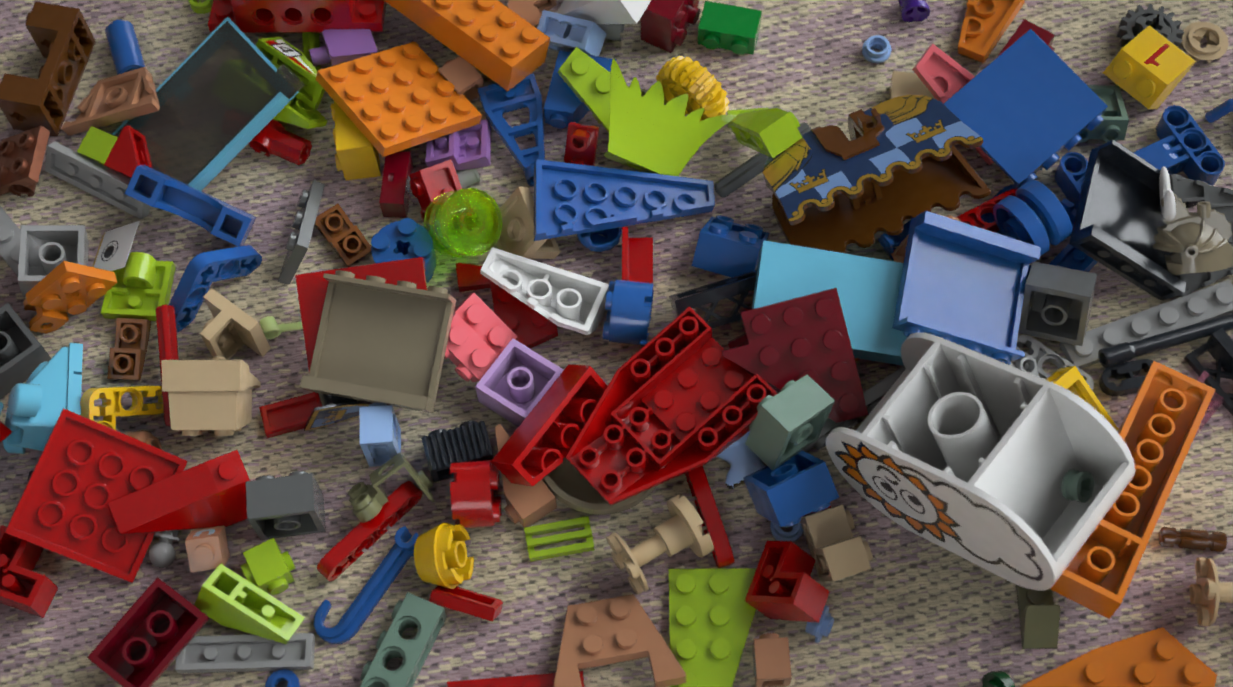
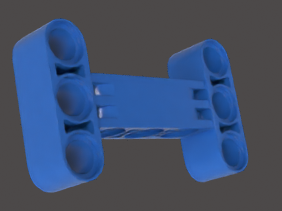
[1055,105,1225,211]

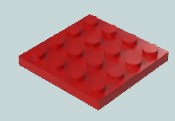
[4,408,188,583]

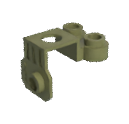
[348,452,435,523]

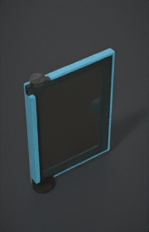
[112,17,305,191]

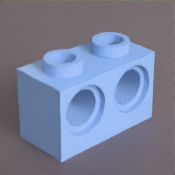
[537,10,607,56]
[359,403,401,467]

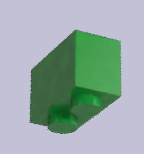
[697,0,762,55]

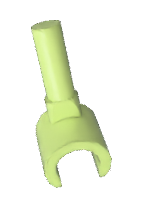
[259,316,303,339]

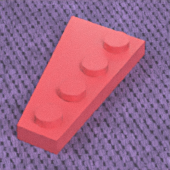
[912,44,994,165]

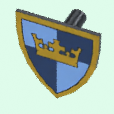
[304,393,372,431]

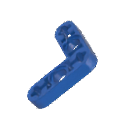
[169,245,262,332]

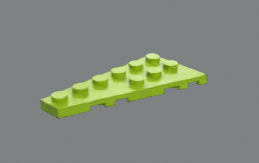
[669,568,757,687]

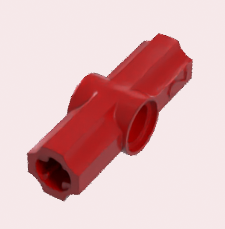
[222,108,312,166]

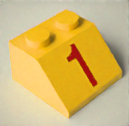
[1103,25,1196,109]

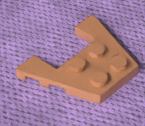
[554,594,686,687]

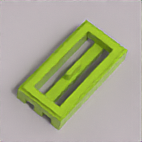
[524,516,595,562]

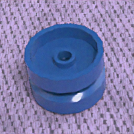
[993,180,1072,257]

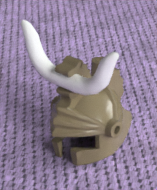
[1153,166,1233,275]

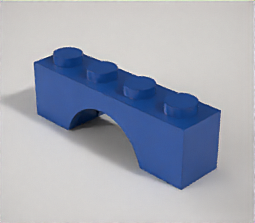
[124,165,257,246]

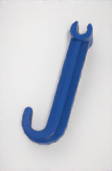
[314,526,419,644]

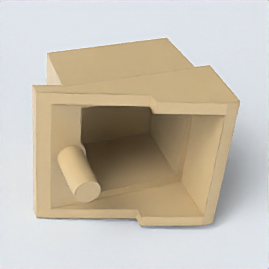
[161,356,261,436]

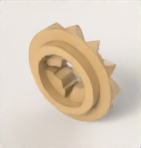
[1180,21,1229,64]

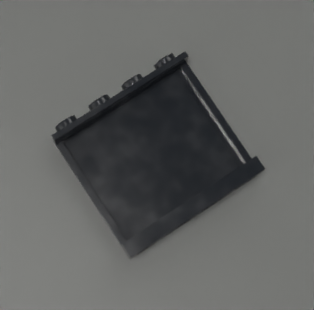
[1069,140,1198,300]

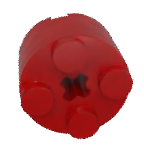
[450,460,502,528]

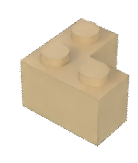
[800,505,873,582]

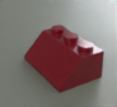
[87,577,210,687]

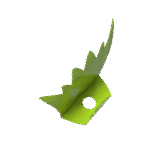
[604,58,737,176]

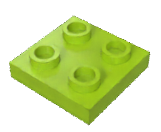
[101,252,176,321]

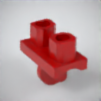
[564,122,599,166]

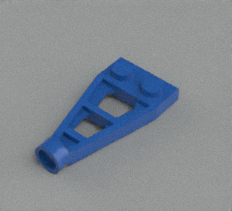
[477,73,545,187]

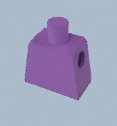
[309,29,378,67]

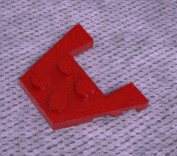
[456,263,558,349]

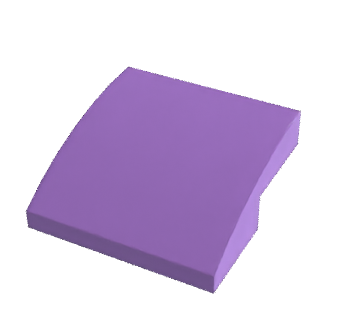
[425,119,491,170]

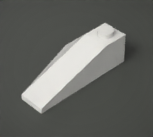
[556,0,651,24]
[480,247,609,335]

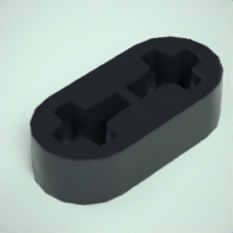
[1099,359,1153,397]

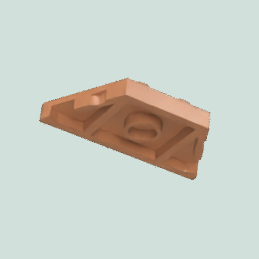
[61,67,160,136]

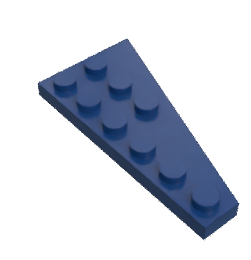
[534,159,715,241]

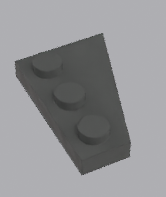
[278,180,325,284]

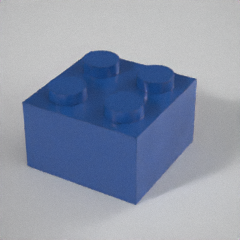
[743,451,839,527]

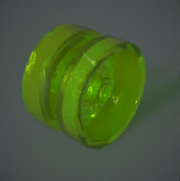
[424,188,503,258]

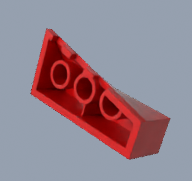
[491,364,608,487]

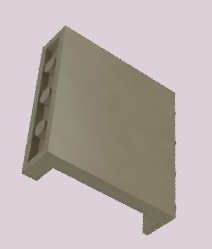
[300,270,456,414]

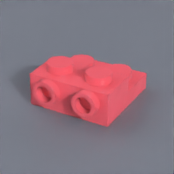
[444,292,517,382]

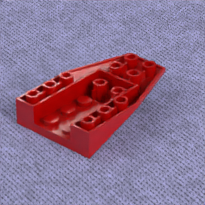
[566,306,778,506]

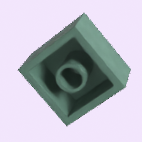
[745,375,835,471]

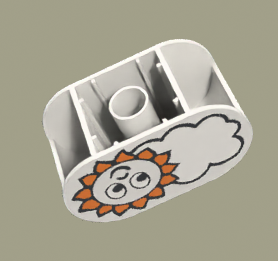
[826,333,1135,590]

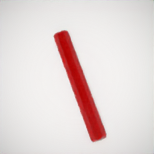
[156,305,179,427]

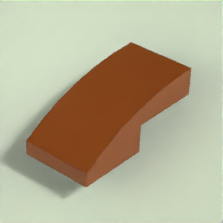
[315,203,371,267]
[107,318,151,381]

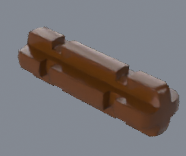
[1159,527,1227,552]

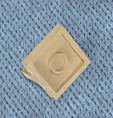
[488,186,560,259]
[200,288,271,360]

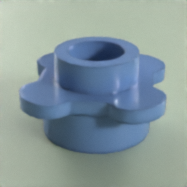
[806,605,834,643]

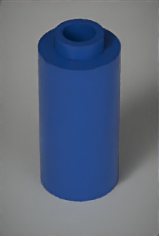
[105,19,146,75]

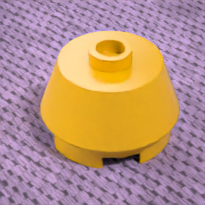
[414,522,474,589]

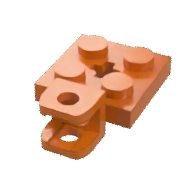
[23,261,118,334]

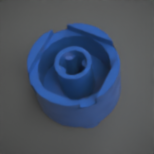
[371,218,437,283]
[602,279,654,346]

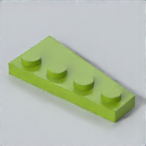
[557,47,642,133]

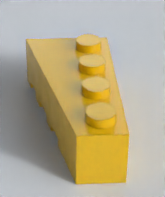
[330,101,381,181]

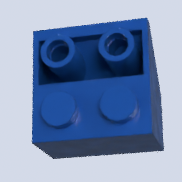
[692,215,770,277]

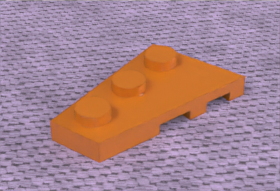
[958,0,1025,63]

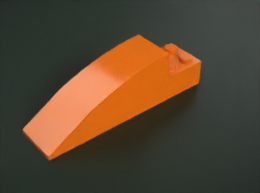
[1050,361,1216,619]

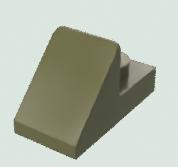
[1016,585,1060,649]

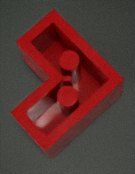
[0,525,58,618]
[745,541,830,623]

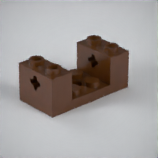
[0,1,96,137]

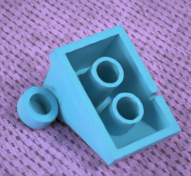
[2,343,83,454]

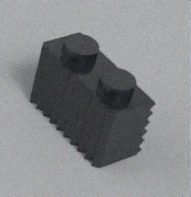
[422,420,494,483]

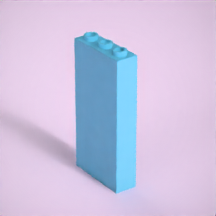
[752,240,907,366]

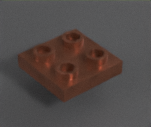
[0,126,50,197]

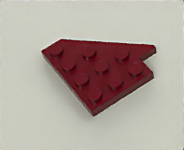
[721,288,869,423]

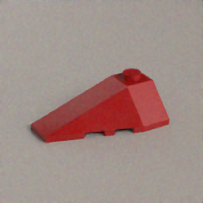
[108,450,250,535]

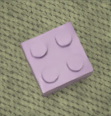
[475,338,564,427]

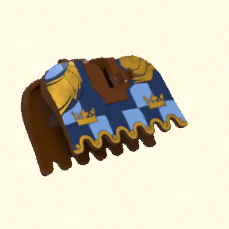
[763,95,991,254]

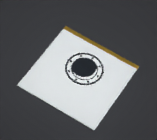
[92,221,139,271]

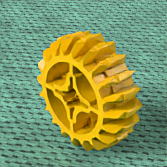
[656,55,730,121]

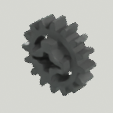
[1117,4,1184,48]

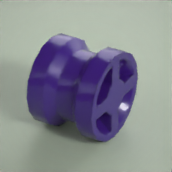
[898,0,930,22]

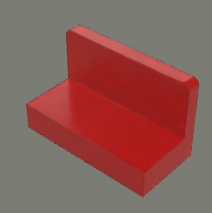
[622,227,653,283]

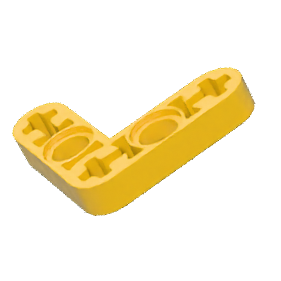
[80,385,164,430]

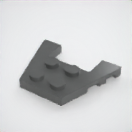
[1169,174,1233,296]

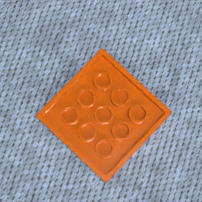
[316,41,482,157]

